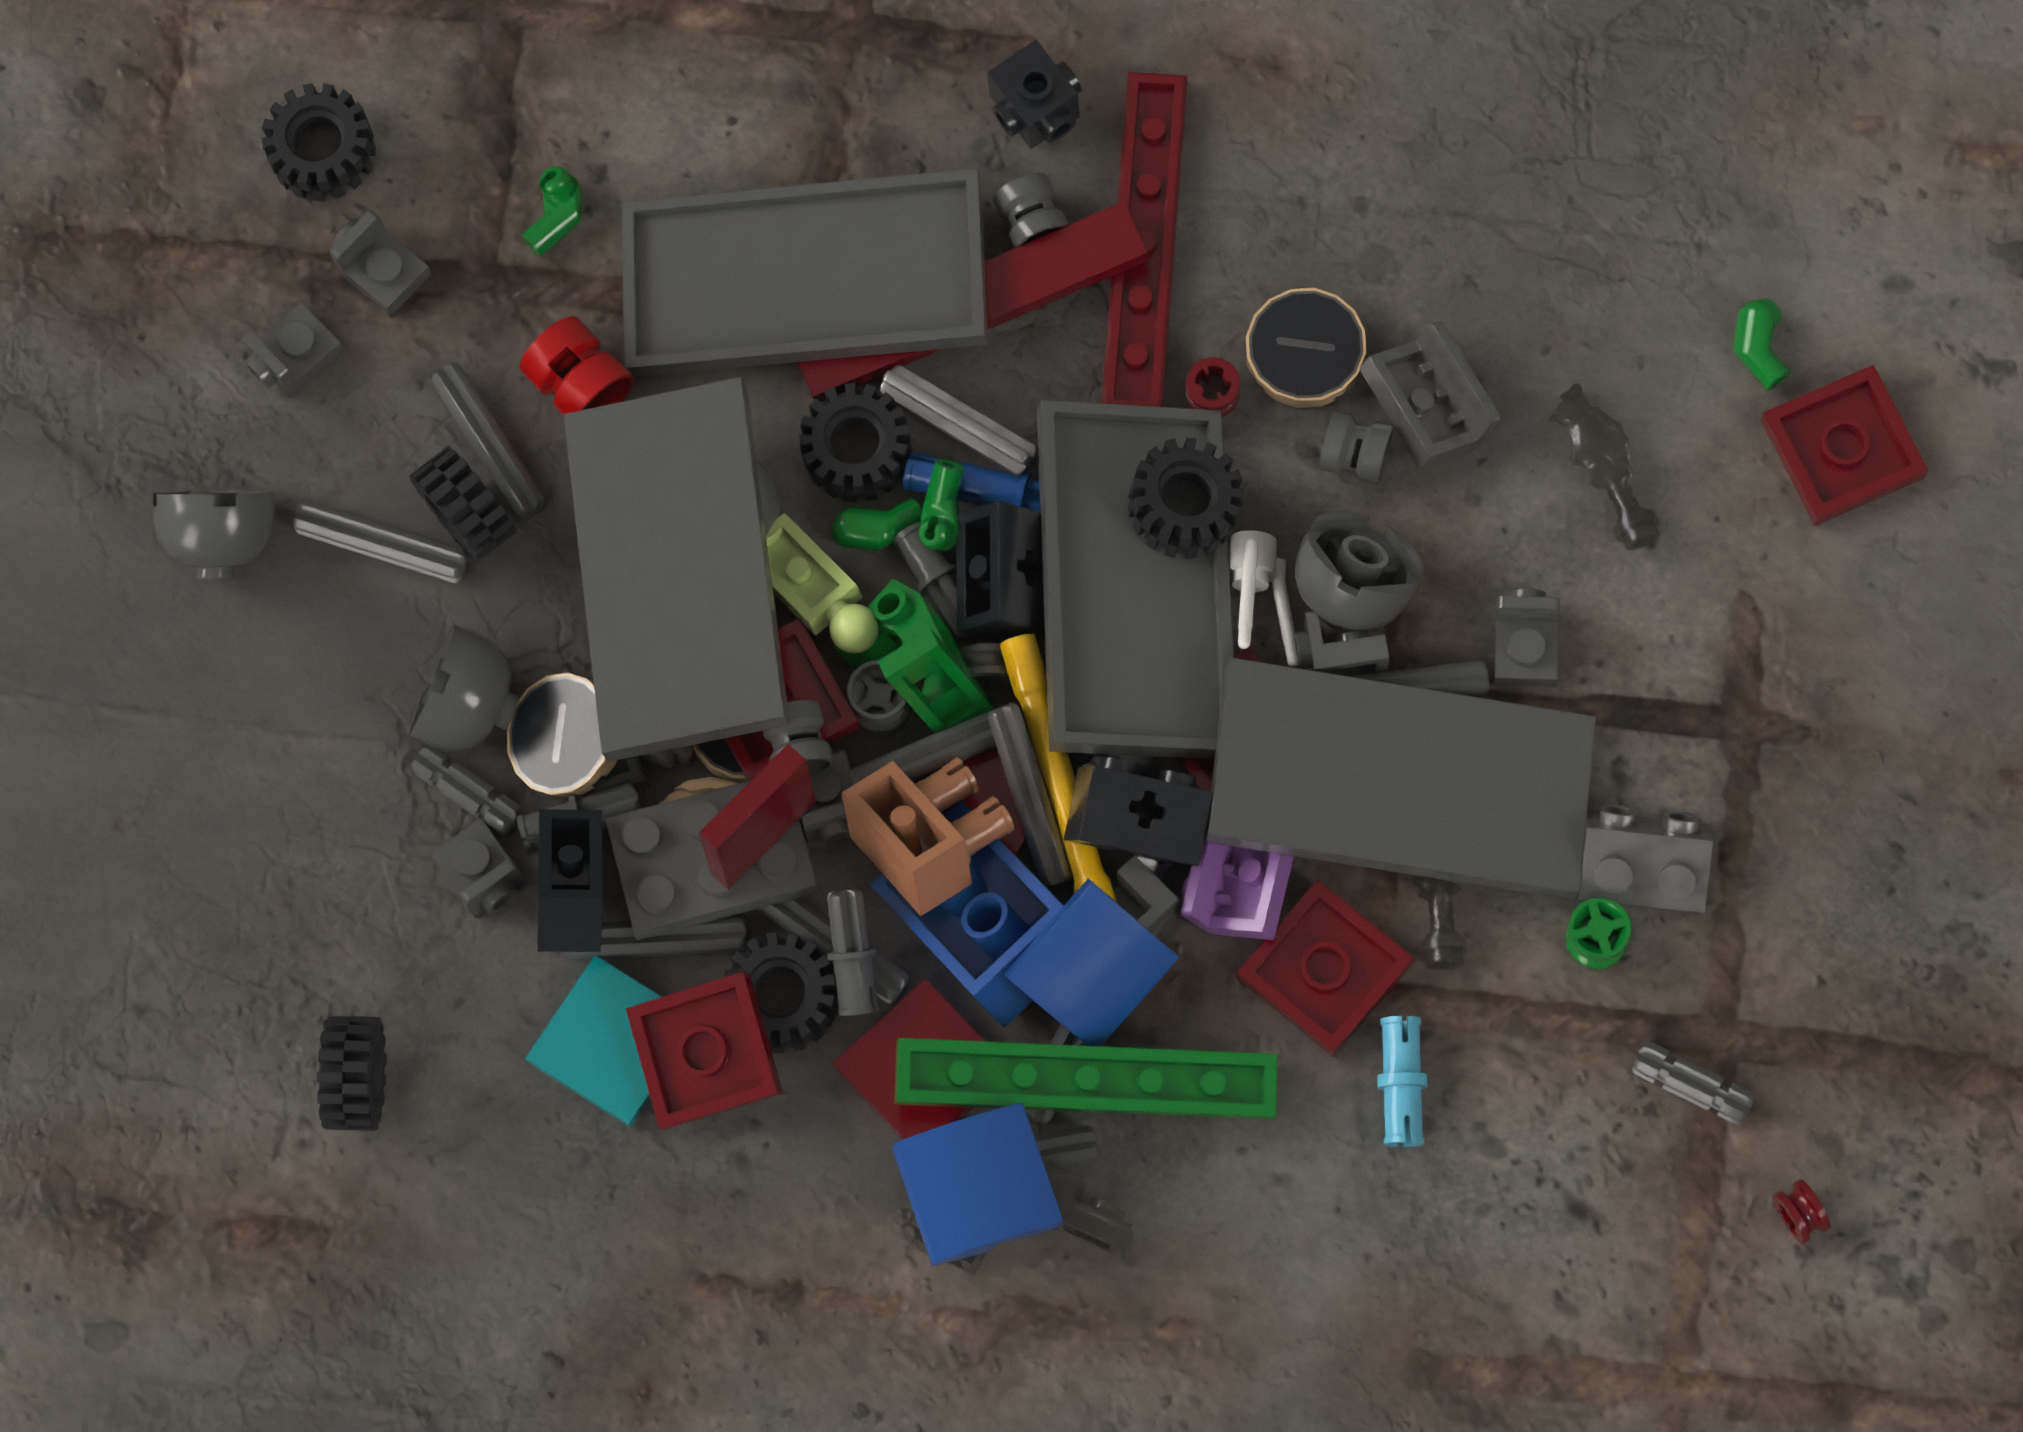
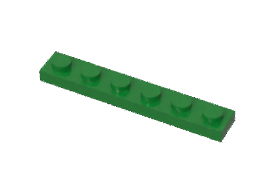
[894,1038,1277,1120]

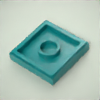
[525,955,661,1128]

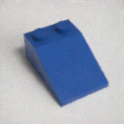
[870,801,1063,1028]

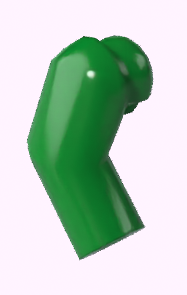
[521,166,581,257]
[1733,298,1791,391]
[919,459,965,551]
[831,498,922,551]

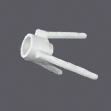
[1228,531,1299,667]

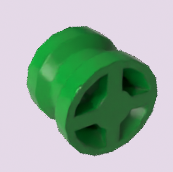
[1565,897,1631,970]

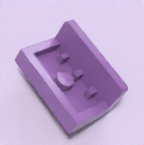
[1181,827,1294,940]

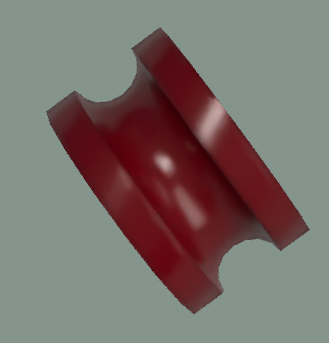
[1186,357,1240,417]
[1772,1179,1831,1245]

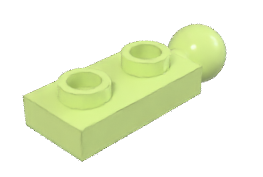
[766,513,879,653]

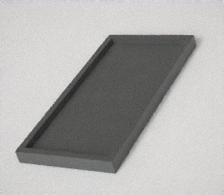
[622,168,988,377]
[564,377,790,762]
[1037,400,1234,759]
[1205,657,1596,900]

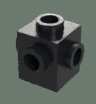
[987,39,1082,149]

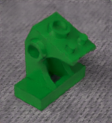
[834,579,993,734]

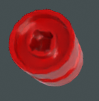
[519,316,635,417]

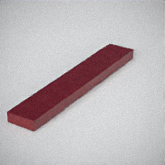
[1101,72,1188,407]
[798,201,1149,402]

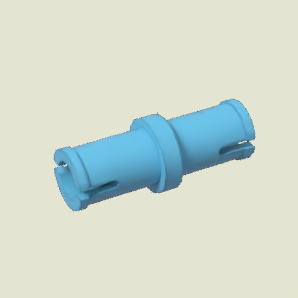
[1377,1016,1428,1147]

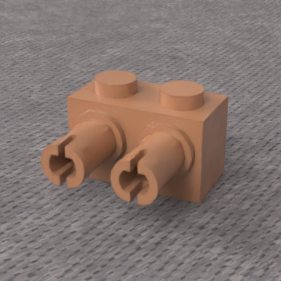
[841,758,1014,916]

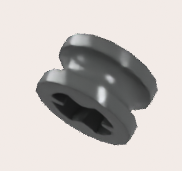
[960,643,1011,689]

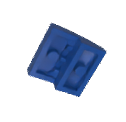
[1004,878,1179,1046]
[892,1102,1064,1266]

